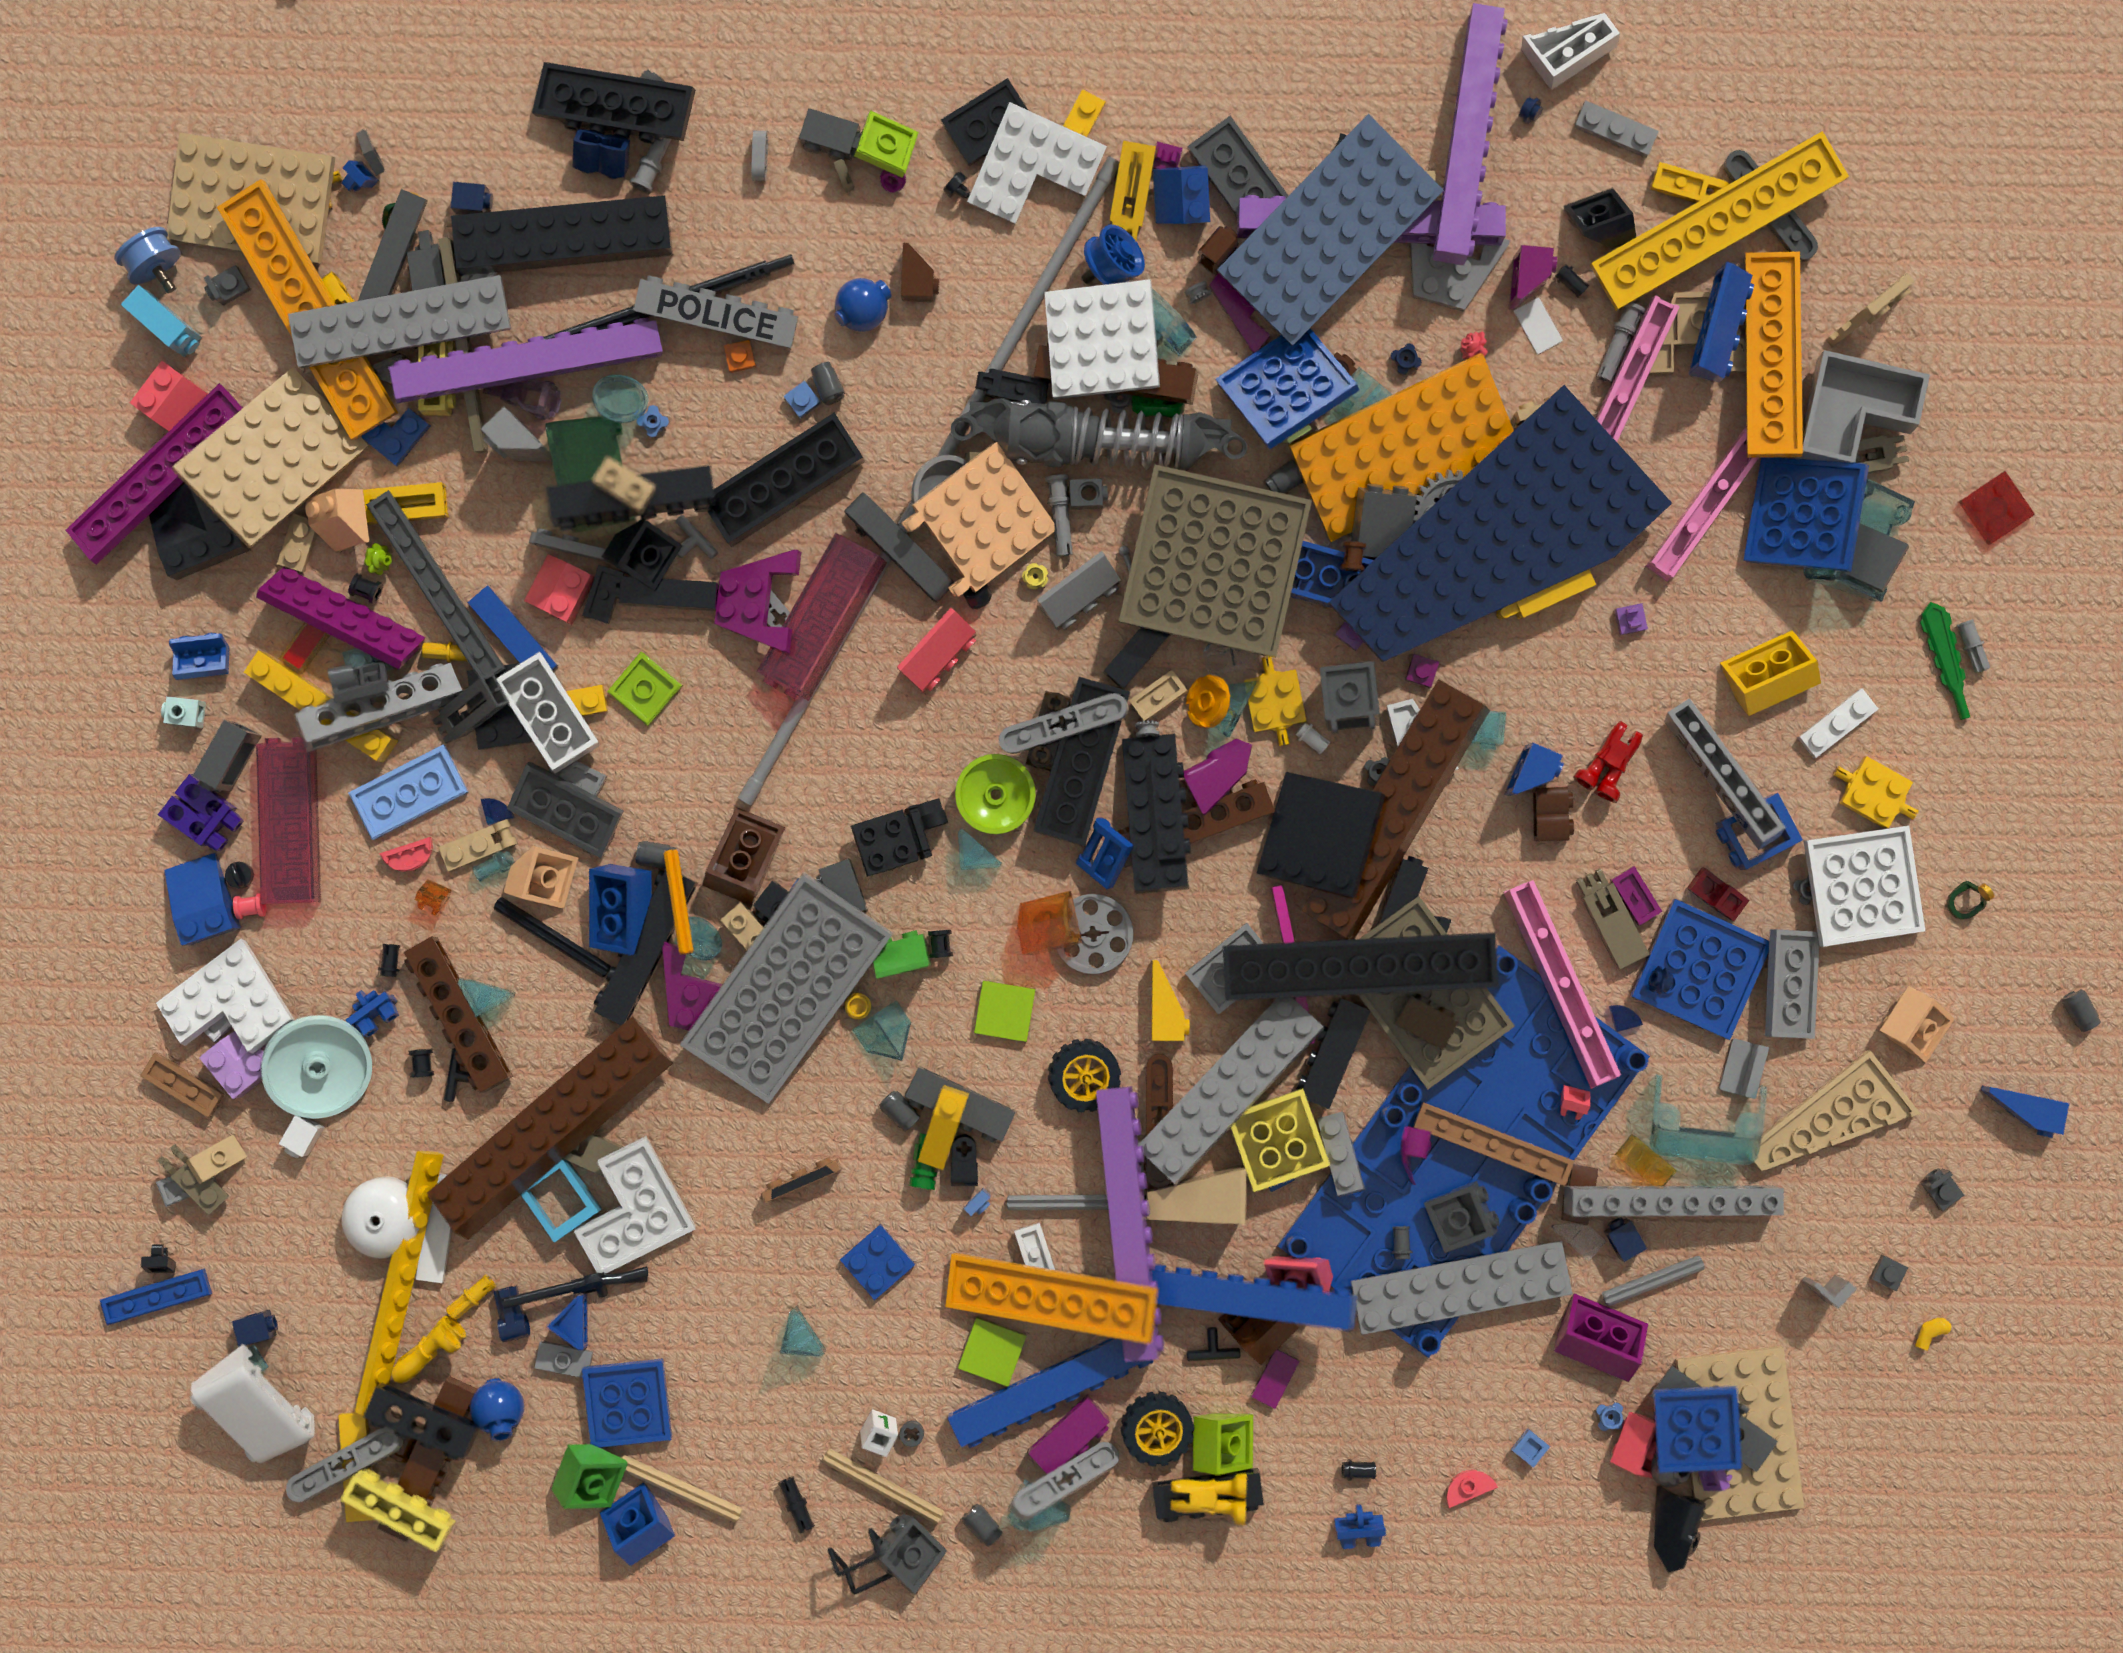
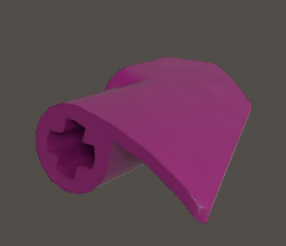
[1184,738,1252,815]
[1402,1126,1432,1185]

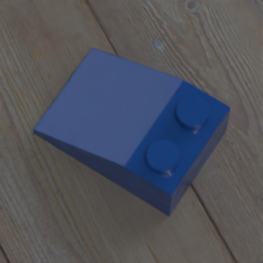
[164,853,241,946]
[589,864,652,955]

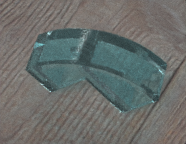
[1152,289,1197,356]

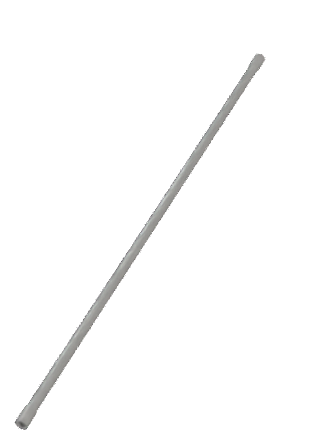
[738,157,1119,806]

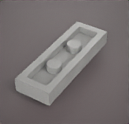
[1574,100,1659,158]
[1317,1111,1365,1197]

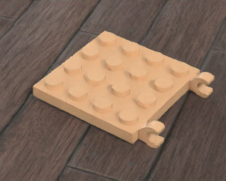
[901,442,1055,597]

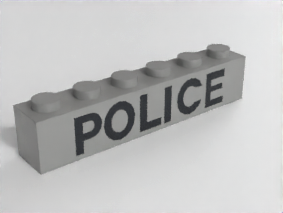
[634,275,799,348]
[1664,698,1785,850]

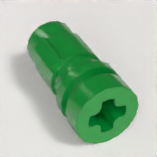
[909,1133,937,1190]

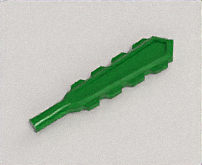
[1920,602,1971,720]

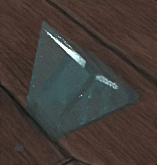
[1215,681,1257,737]
[852,1000,911,1061]
[780,1305,826,1357]

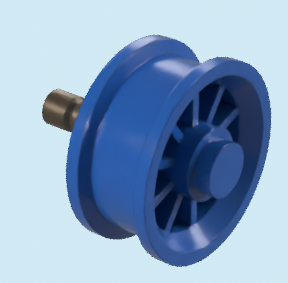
[1082,224,1145,285]

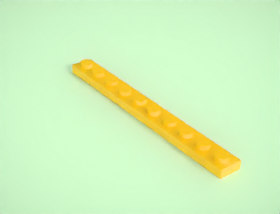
[355,1151,444,1415]

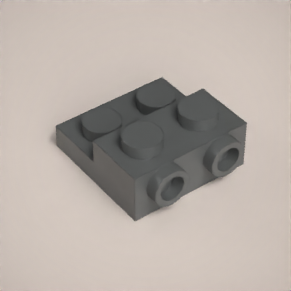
[1424,1181,1500,1253]
[870,1514,947,1594]

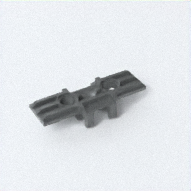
[1650,1365,1778,1472]

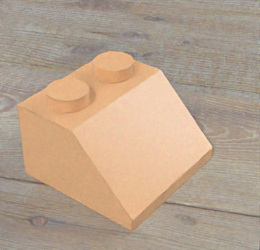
[305,489,369,552]
[1880,986,1955,1063]

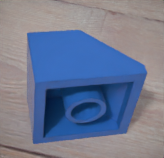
[1153,165,1210,224]
[1504,743,1564,796]
[599,1482,675,1566]

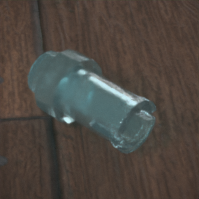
[473,851,515,882]

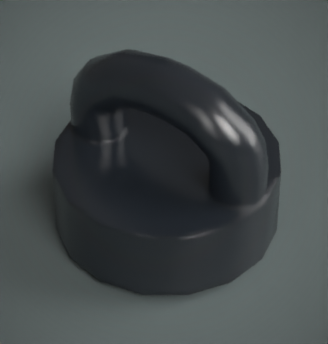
[943,172,970,198]
[963,584,992,609]
[225,862,254,888]

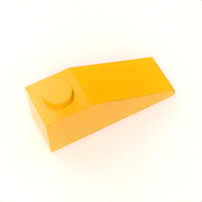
[1151,960,1190,1041]
[918,1085,970,1170]

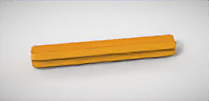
[664,850,694,955]

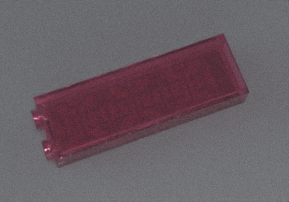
[757,533,887,701]
[256,737,321,904]

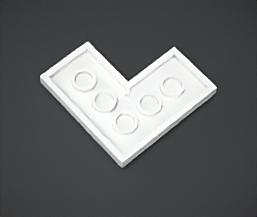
[967,102,1107,224]
[156,938,294,1054]
[574,1136,696,1274]

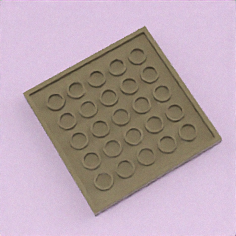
[1118,464,1312,658]

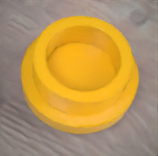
[844,993,871,1020]

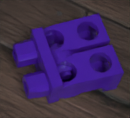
[157,774,244,851]

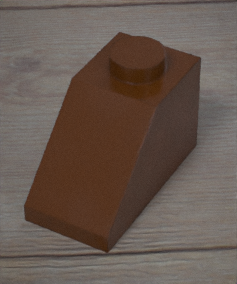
[901,243,940,302]

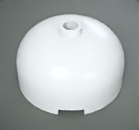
[341,1176,419,1259]

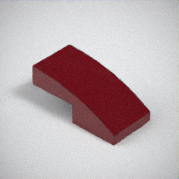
[1686,867,1750,922]

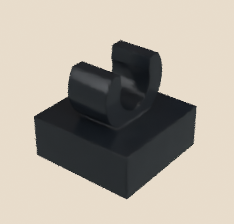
[140,1244,176,1273]

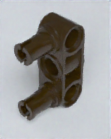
[1025,690,1071,771]

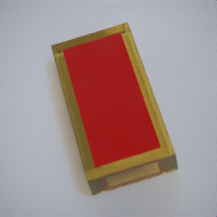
[278,622,330,674]

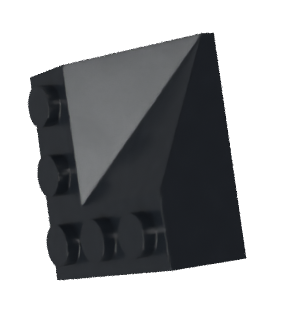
[149,484,251,580]

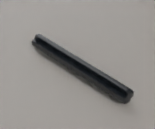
[493,898,611,977]

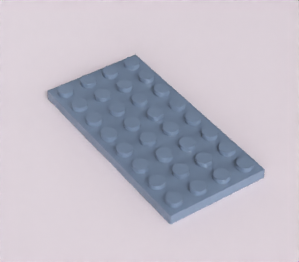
[1216,113,1444,346]

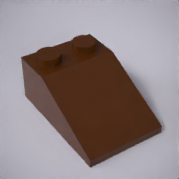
[703,807,785,906]

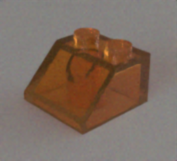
[1017,891,1082,955]

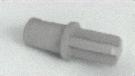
[1957,619,1990,673]

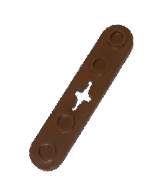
[1146,1054,1173,1188]

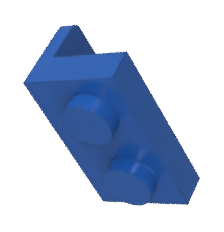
[169,633,229,680]

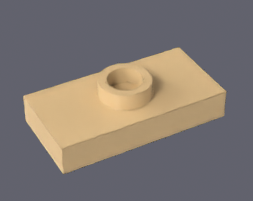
[186,1135,247,1184]

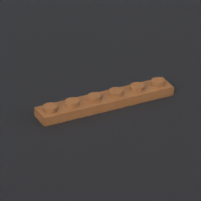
[1413,1102,1574,1186]

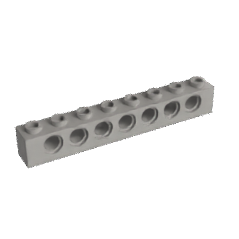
[1564,1185,1784,1216]

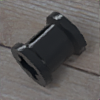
[348,573,383,605]
[928,930,953,958]
[408,1049,434,1078]

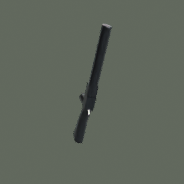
[501,1266,648,1309]

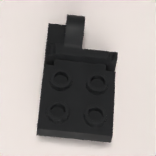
[851,798,948,877]

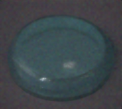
[592,375,648,423]

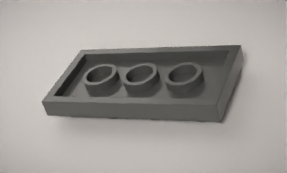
[1187,116,1289,217]
[507,761,624,858]

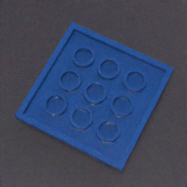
[1215,328,1360,450]
[1744,457,1869,572]
[1630,899,1769,1040]

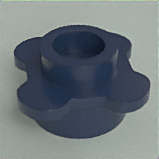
[1391,343,1422,375]
[1649,966,1673,994]

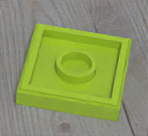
[854,110,919,178]
[607,651,683,726]
[974,980,1036,1042]
[958,1317,1027,1387]

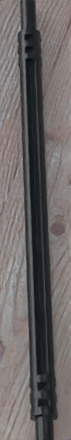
[526,254,795,343]

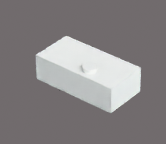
[497,652,600,774]

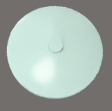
[261,1015,372,1119]

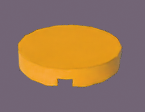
[1186,674,1230,728]

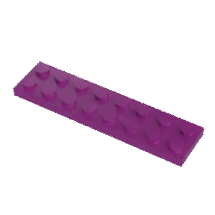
[65,383,243,565]

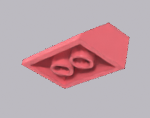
[897,608,977,693]

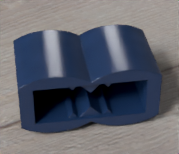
[572,130,630,179]

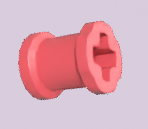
[233,893,267,920]

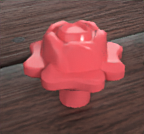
[1460,331,1487,360]

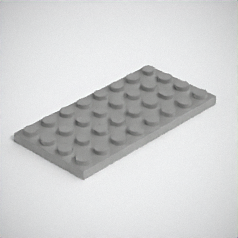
[680,872,892,1104]

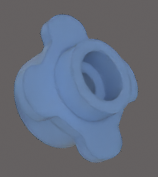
[637,405,669,437]
[1596,1402,1624,1431]

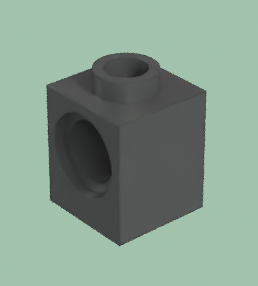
[1070,479,1108,510]

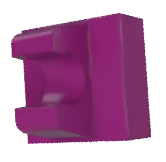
[1152,141,1183,170]

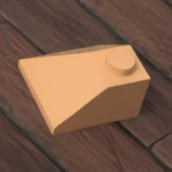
[503,846,579,909]

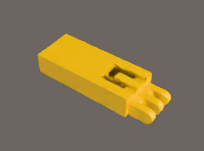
[1110,141,1156,241]
[363,482,449,525]
[1496,569,1596,620]

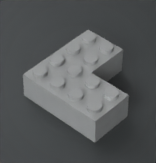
[1795,350,1930,463]

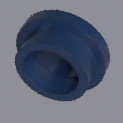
[1519,97,1543,124]

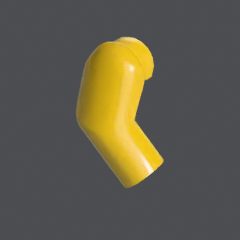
[1915,1317,1952,1351]

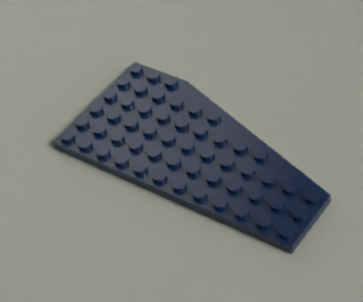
[1328,385,1672,662]

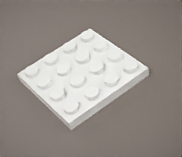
[1045,279,1160,399]
[1803,826,1925,947]

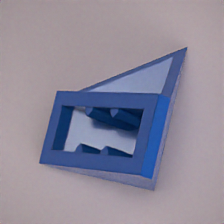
[547,1293,588,1350]

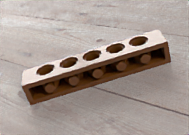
[1117,779,1275,868]
[404,936,513,1093]

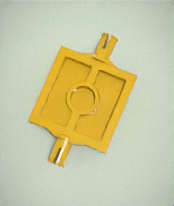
[1244,656,1307,746]
[1833,756,1918,829]

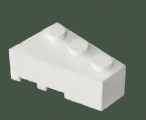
[1521,13,1620,90]

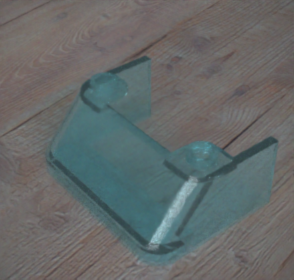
[1649,1074,1767,1165]

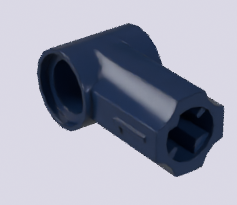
[493,1285,530,1343]

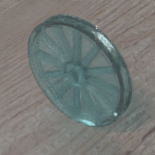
[688,917,722,960]

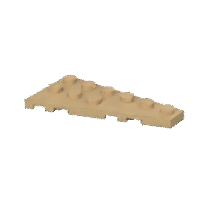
[1743,1050,1921,1171]

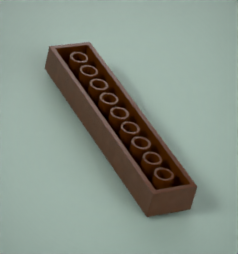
[1301,679,1490,939]
[427,1016,673,1240]

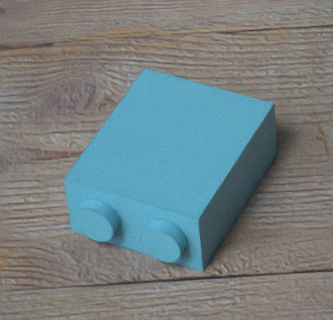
[121,285,202,357]

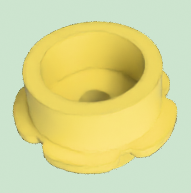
[1022,563,1048,589]

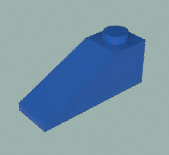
[1981,1085,2069,1138]

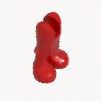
[1573,721,1643,803]

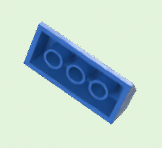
[1688,262,1754,383]

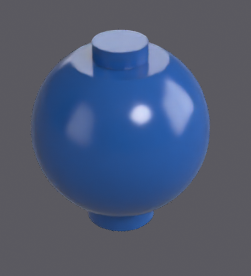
[834,278,892,332]
[470,1378,525,1441]

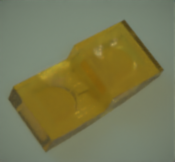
[1615,1134,1677,1186]

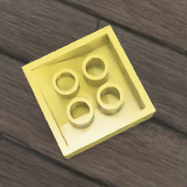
[1231,1089,1330,1192]

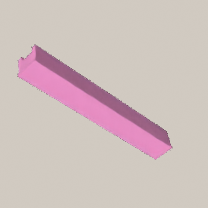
[1596,295,1680,442]
[1646,427,1758,581]
[1503,880,1621,1089]

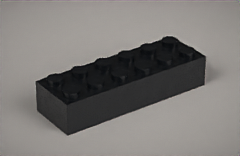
[707,412,865,548]
[546,465,715,530]
[1033,677,1130,847]

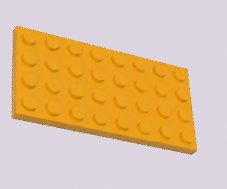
[1288,353,1514,542]

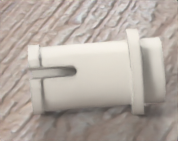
[1295,722,1330,755]

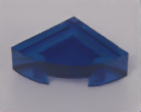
[481,798,515,825]
[1609,1005,1643,1032]

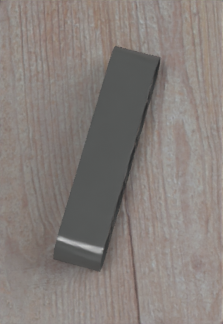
[844,492,954,603]

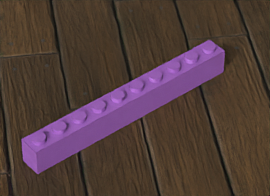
[1432,3,1508,265]
[1237,195,1506,246]
[389,318,663,403]
[1096,1086,1164,1362]

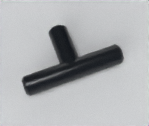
[444,1048,470,1102]
[1187,1327,1241,1361]

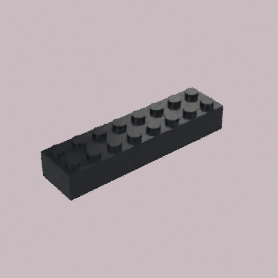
[451,195,673,276]

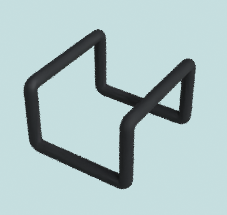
[828,1528,894,1594]

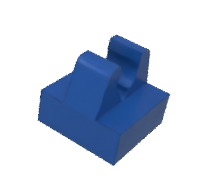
[342,160,379,192]

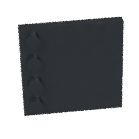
[1257,772,1386,899]

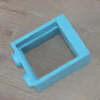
[521,1159,602,1243]

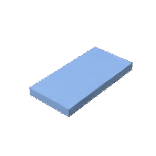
[348,745,469,840]

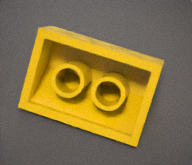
[1720,630,1821,716]

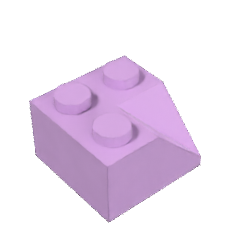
[199,1031,267,1099]

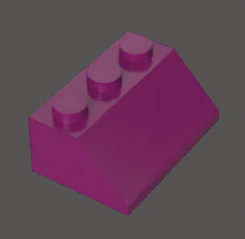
[1554,1293,1648,1382]

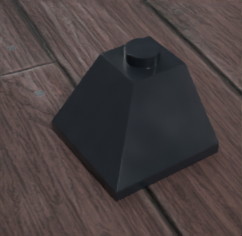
[1564,188,1636,249]
[601,518,683,591]

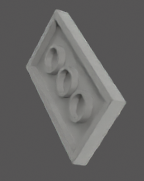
[1765,929,1819,1039]

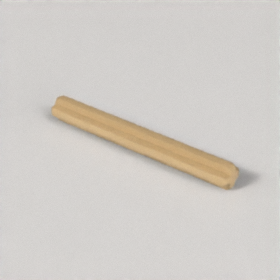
[822,1449,944,1524]
[621,1455,742,1522]

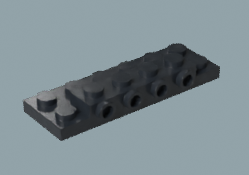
[532,62,696,144]
[1122,734,1191,894]

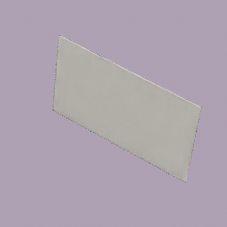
[1514,297,1563,354]

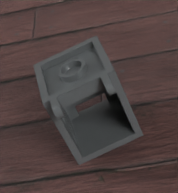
[1320,661,1381,734]

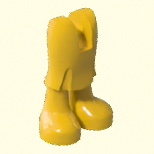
[392,1316,466,1383]
[1170,1474,1247,1526]

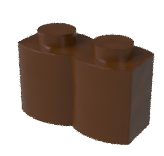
[1197,226,1239,275]
[1533,787,1574,841]

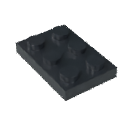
[941,78,1029,166]
[467,663,533,750]

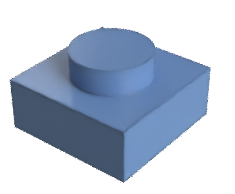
[784,380,821,419]
[964,1187,991,1216]
[1511,1428,1550,1468]

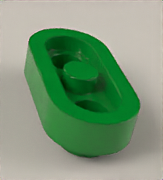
[1132,396,1185,418]

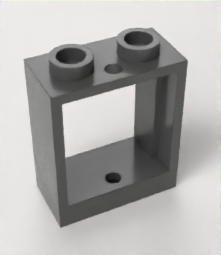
[192,720,262,793]

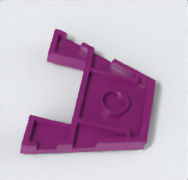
[1209,273,1270,353]
[714,550,802,653]
[663,942,722,1031]

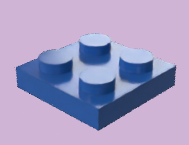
[840,1224,915,1300]

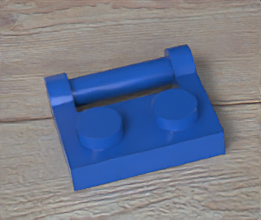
[1076,817,1134,889]

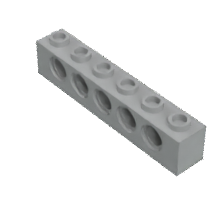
[295,663,462,752]

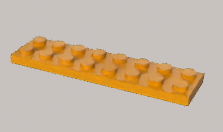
[1745,252,1803,458]
[945,1253,1158,1344]

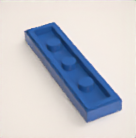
[467,585,558,671]
[100,1268,212,1325]

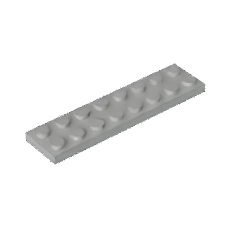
[288,275,512,368]
[1138,997,1325,1185]
[1350,1241,1573,1335]

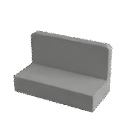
[1719,1038,1769,1099]
[1802,1275,1857,1309]

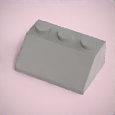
[481,407,555,462]
[1037,551,1121,630]

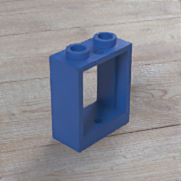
[1716,793,1803,870]

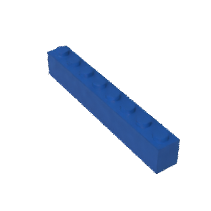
[1152,1264,1357,1330]
[948,1337,1154,1448]

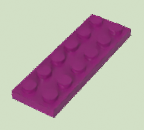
[256,567,426,669]

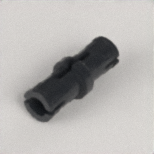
[778,1476,815,1533]

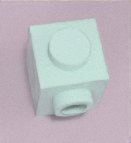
[161,696,206,728]

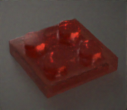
[1958,471,2035,545]

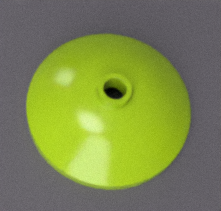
[955,754,1035,834]

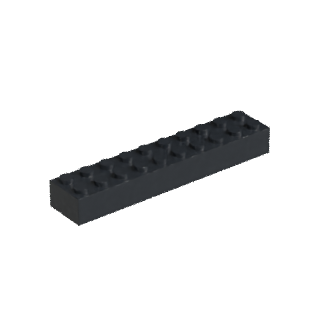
[1223,932,1498,1000]

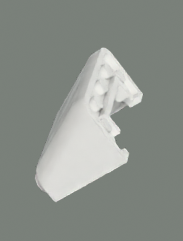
[190,1344,315,1463]

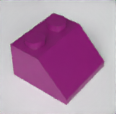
[1509,245,1557,310]

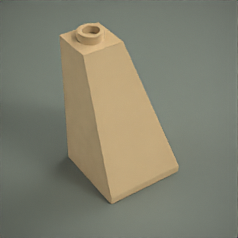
[1144,1165,1246,1224]

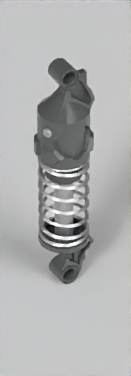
[951,398,1247,471]

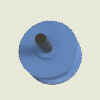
[114,227,181,293]

